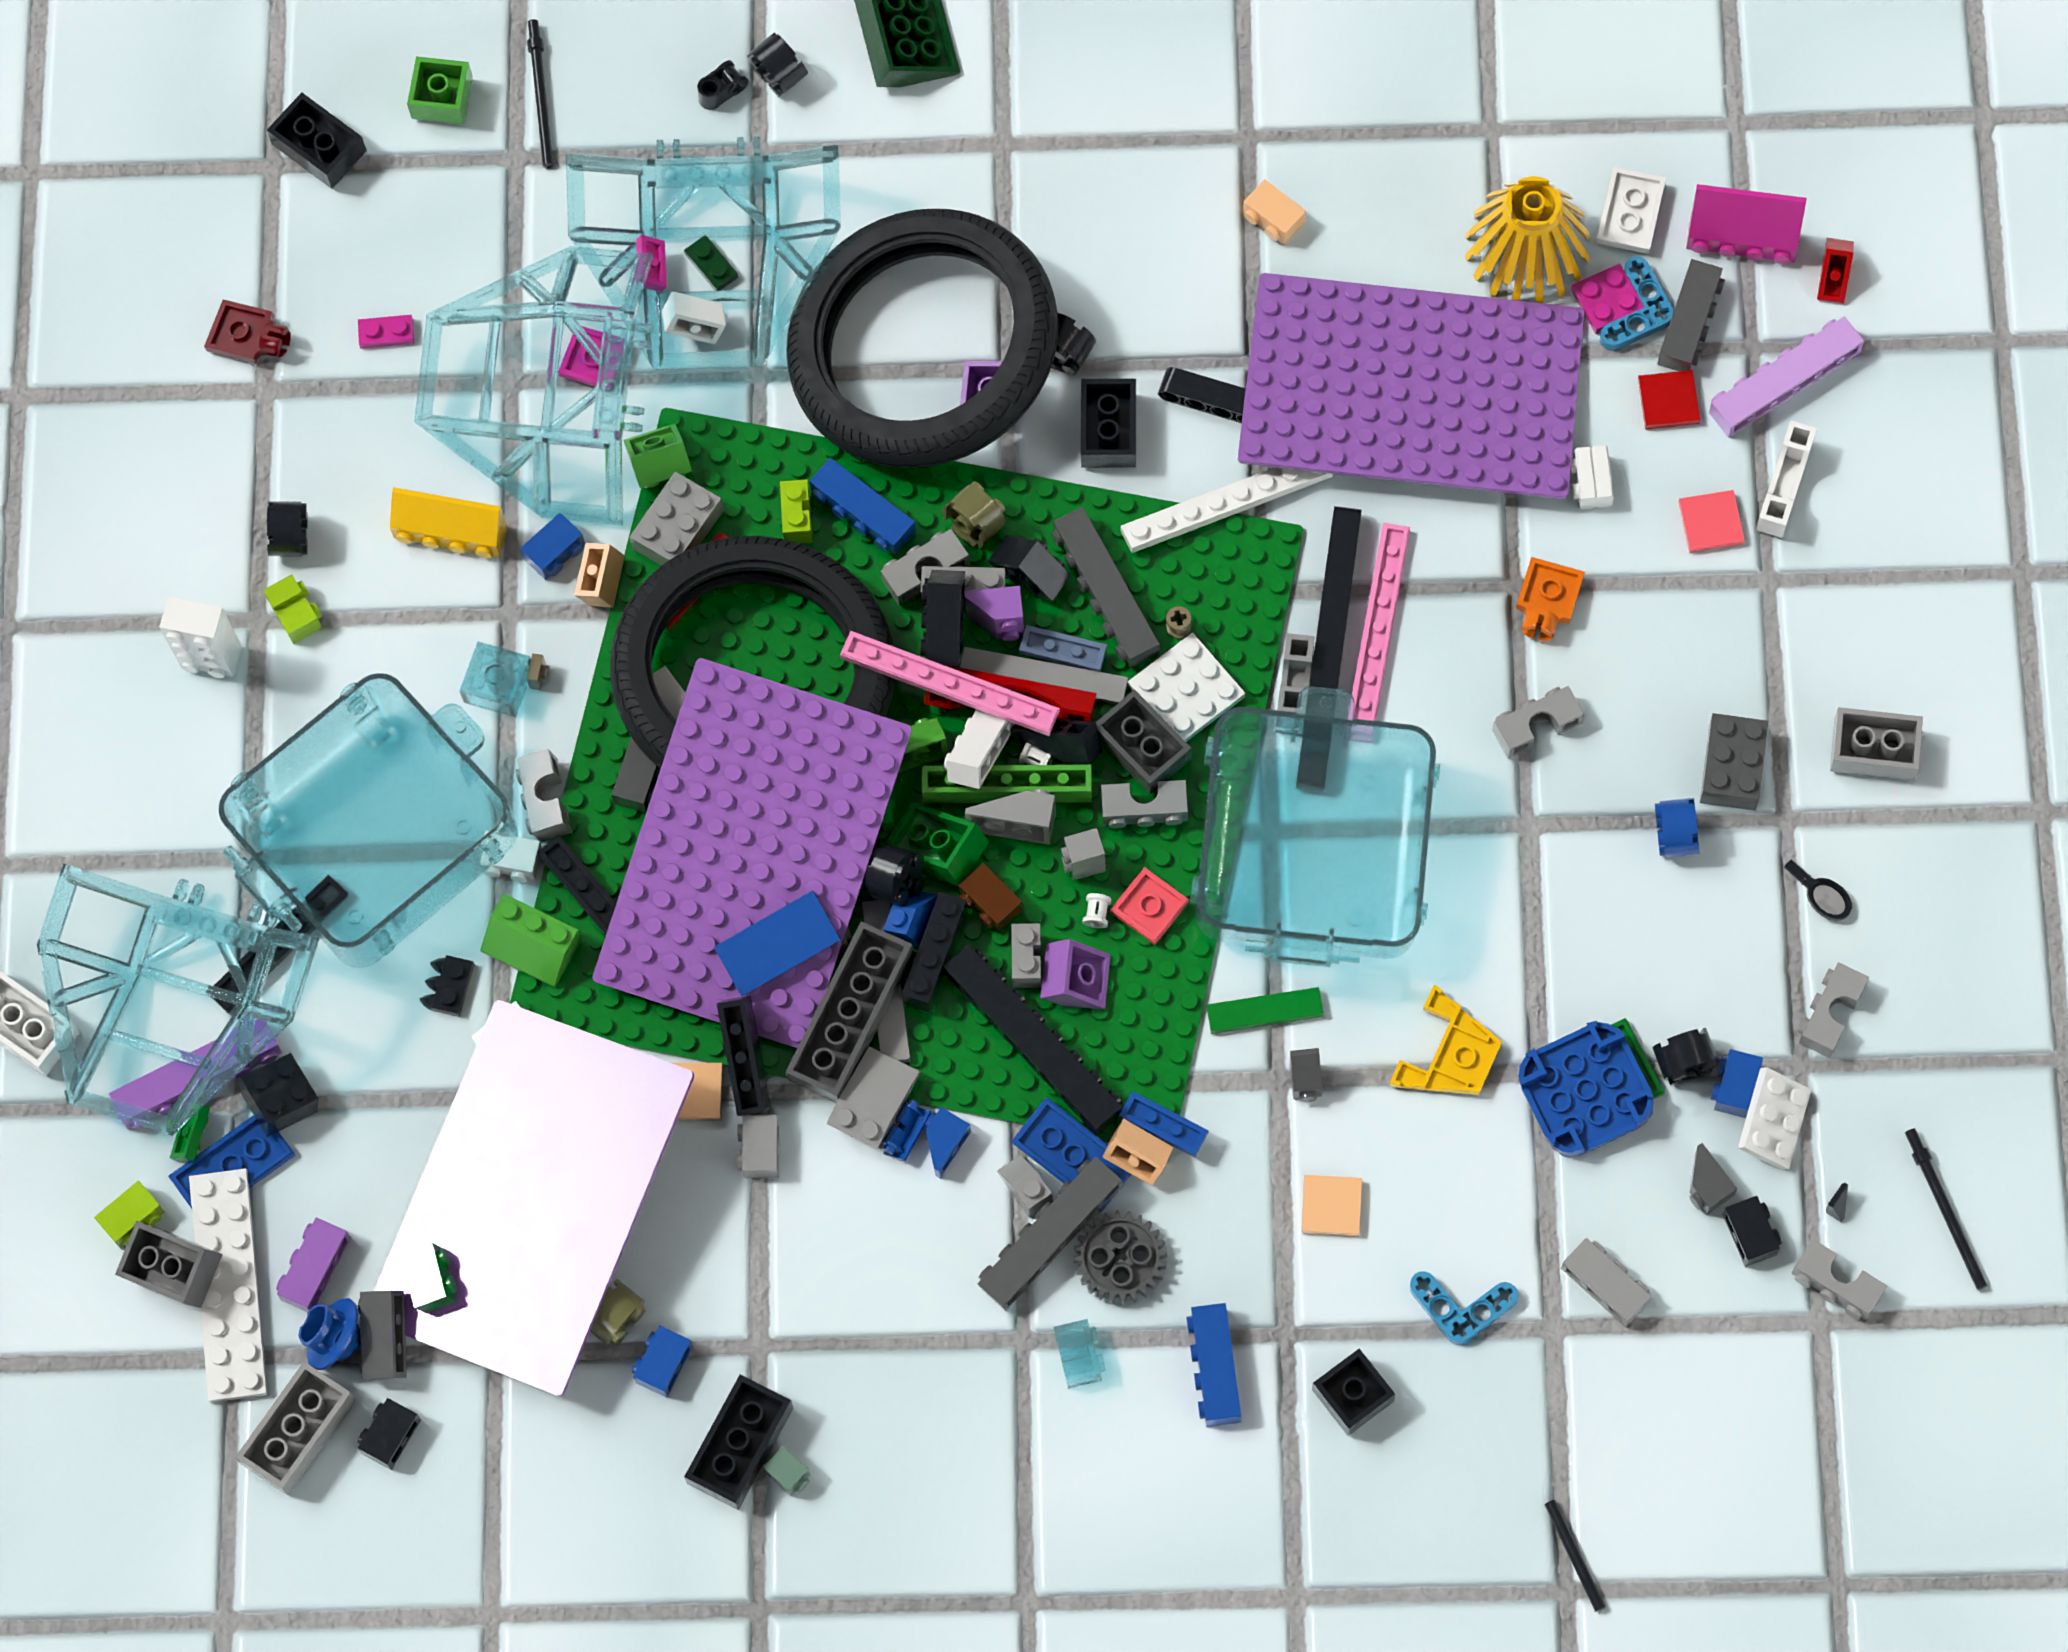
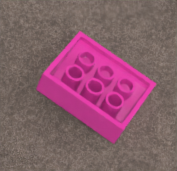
[1686,184,1807,264]

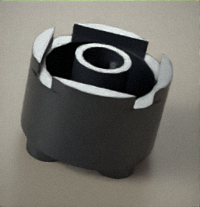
[747,32,808,97]
[1051,313,1096,375]
[267,501,308,556]
[863,843,924,906]
[1652,1028,1719,1086]

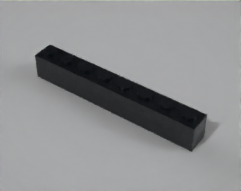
[943,945,1122,1136]

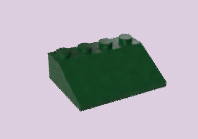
[854,0,960,87]

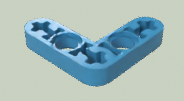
[1600,256,1674,351]
[1410,1271,1518,1345]

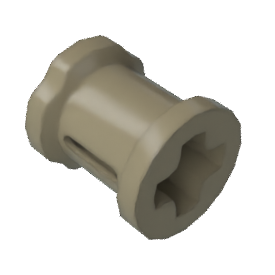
[1166,606,1191,639]

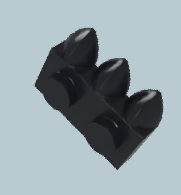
[420,955,475,1017]

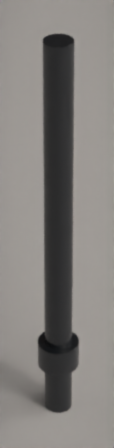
[527,19,553,168]
[1905,1128,1988,1290]

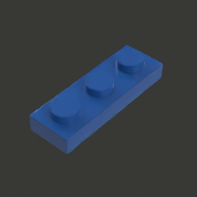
[1119,1091,1209,1158]

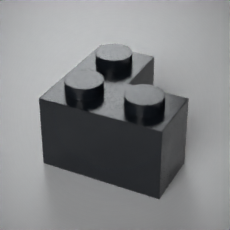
[988,535,1071,601]

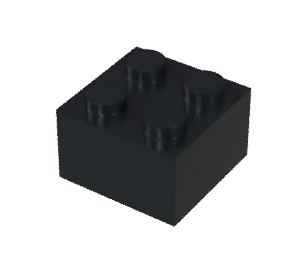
[239,1053,319,1137]
[1312,1348,1395,1436]

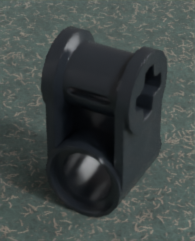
[697,60,749,110]

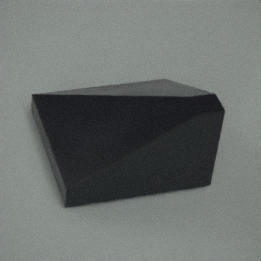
[1825,1182,1848,1223]

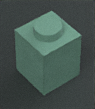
[763,1446,810,1496]

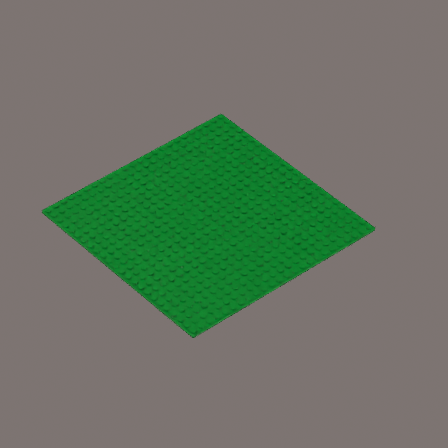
[510,408,1303,1147]

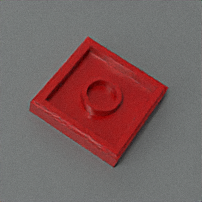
[1638,370,1700,429]

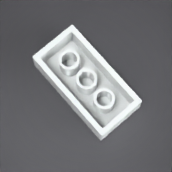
[159,596,242,678]
[0,971,80,1077]

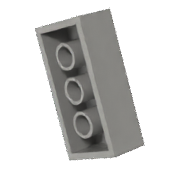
[235,1362,356,1496]

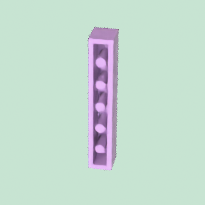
[1709,316,1864,438]

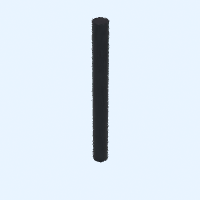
[1544,1500,1606,1612]

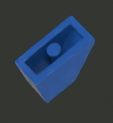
[883,892,938,948]
[925,1107,971,1178]

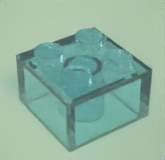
[459,641,531,718]

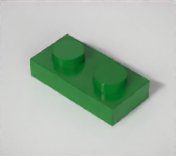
[170,1104,210,1162]

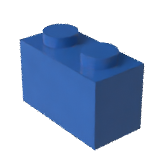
[520,513,585,580]
[1711,1049,1764,1118]
[632,1325,693,1398]

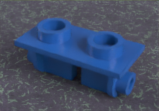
[883,1099,932,1162]

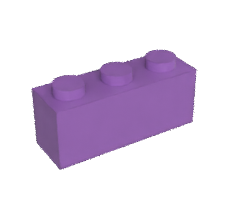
[276,1217,351,1312]

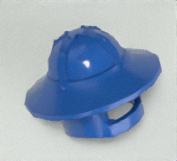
[298,1298,361,1370]

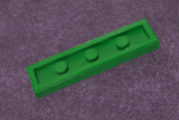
[1206,987,1324,1034]

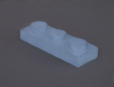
[1019,625,1107,672]

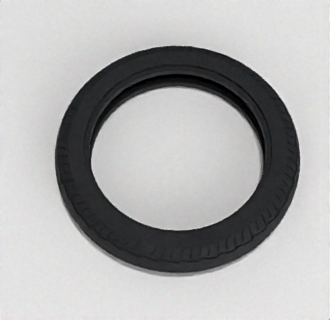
[786,208,1058,468]
[610,536,895,769]

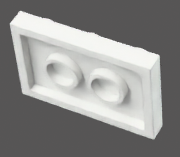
[1596,167,1666,254]
[1738,1067,1811,1170]

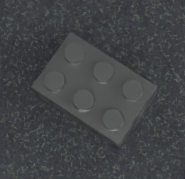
[1096,689,1191,794]
[1700,713,1769,811]
[115,1221,223,1308]

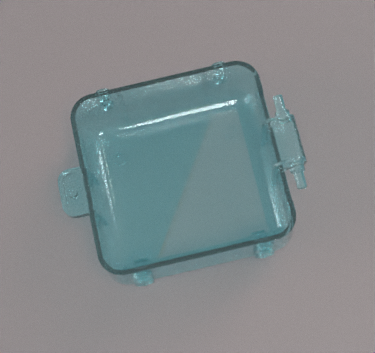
[218,673,518,968]
[1190,687,1440,967]

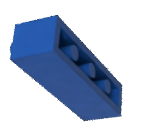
[809,458,916,555]
[1186,1303,1241,1427]

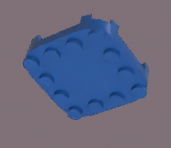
[1518,1021,1654,1157]

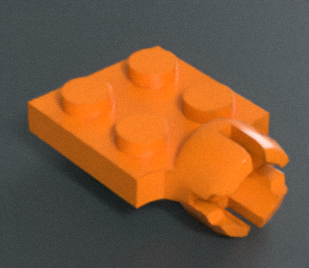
[1516,557,1585,642]

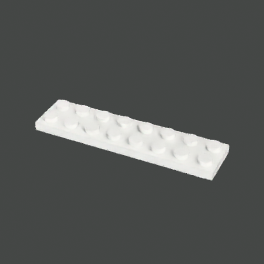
[189,1168,268,1403]

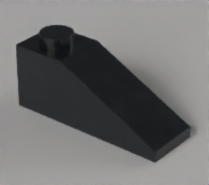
[1010,718,1102,765]

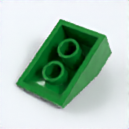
[886,802,989,886]

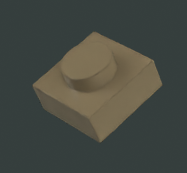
[527,653,549,690]

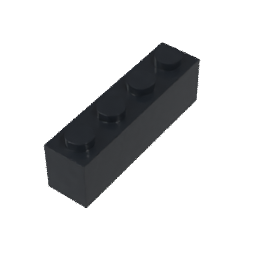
[901,892,968,1013]
[716,995,771,1116]

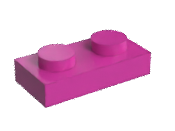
[636,234,667,293]
[358,314,414,349]

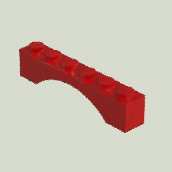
[924,666,1097,722]

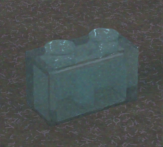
[1054,1319,1106,1389]

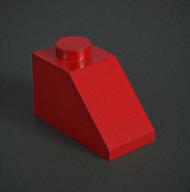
[1817,237,1854,303]

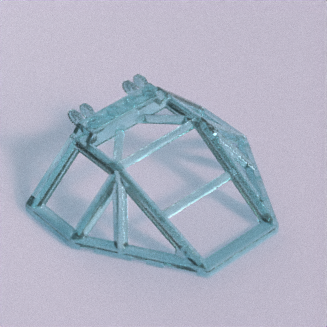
[566,137,841,370]
[414,246,654,526]
[37,863,320,1136]

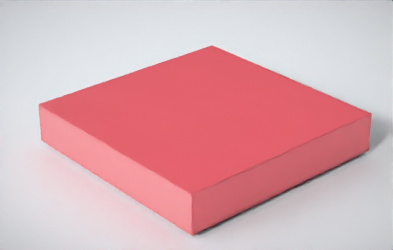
[1678,490,1745,553]
[1110,867,1190,945]

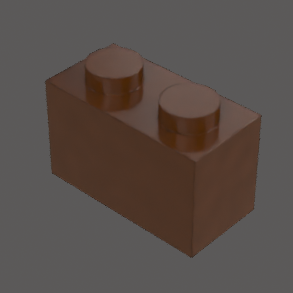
[959,863,1023,933]

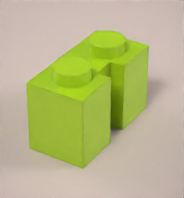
[780,480,813,544]
[263,574,322,644]
[94,1180,165,1249]

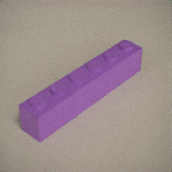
[109,1016,282,1130]

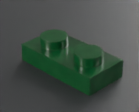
[684,235,738,293]

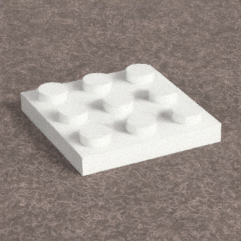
[1127,632,1245,742]

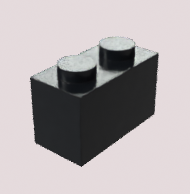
[1722,1196,1782,1267]
[357,1398,421,1470]

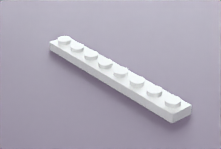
[1120,467,1333,553]

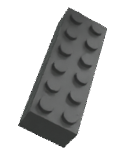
[785,921,915,1102]

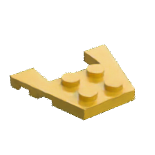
[1389,985,1502,1095]

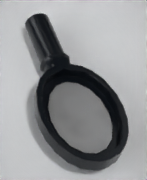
[1784,859,1852,921]

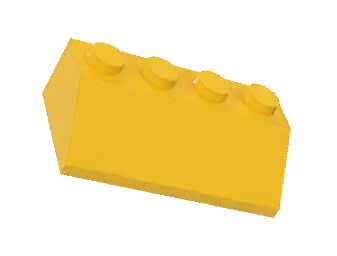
[390,487,508,558]

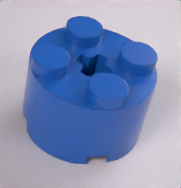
[1655,798,1700,857]

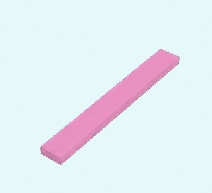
[1346,523,1410,735]
[840,631,1060,736]

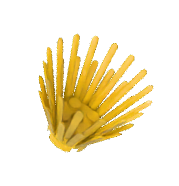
[1465,176,1589,303]

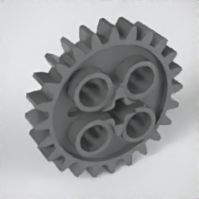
[1073,1210,1167,1305]

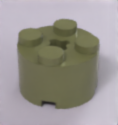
[942,481,1005,548]
[590,1279,646,1347]

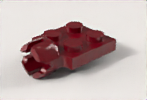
[204,299,291,363]

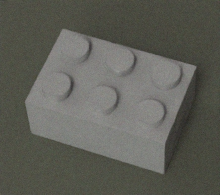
[629,472,724,566]
[1830,707,1923,781]

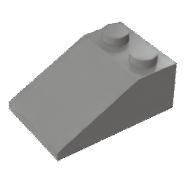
[965,789,1056,845]
[827,1046,921,1149]

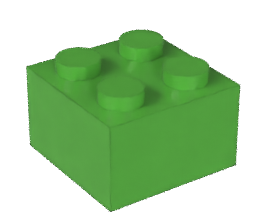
[407,56,473,124]

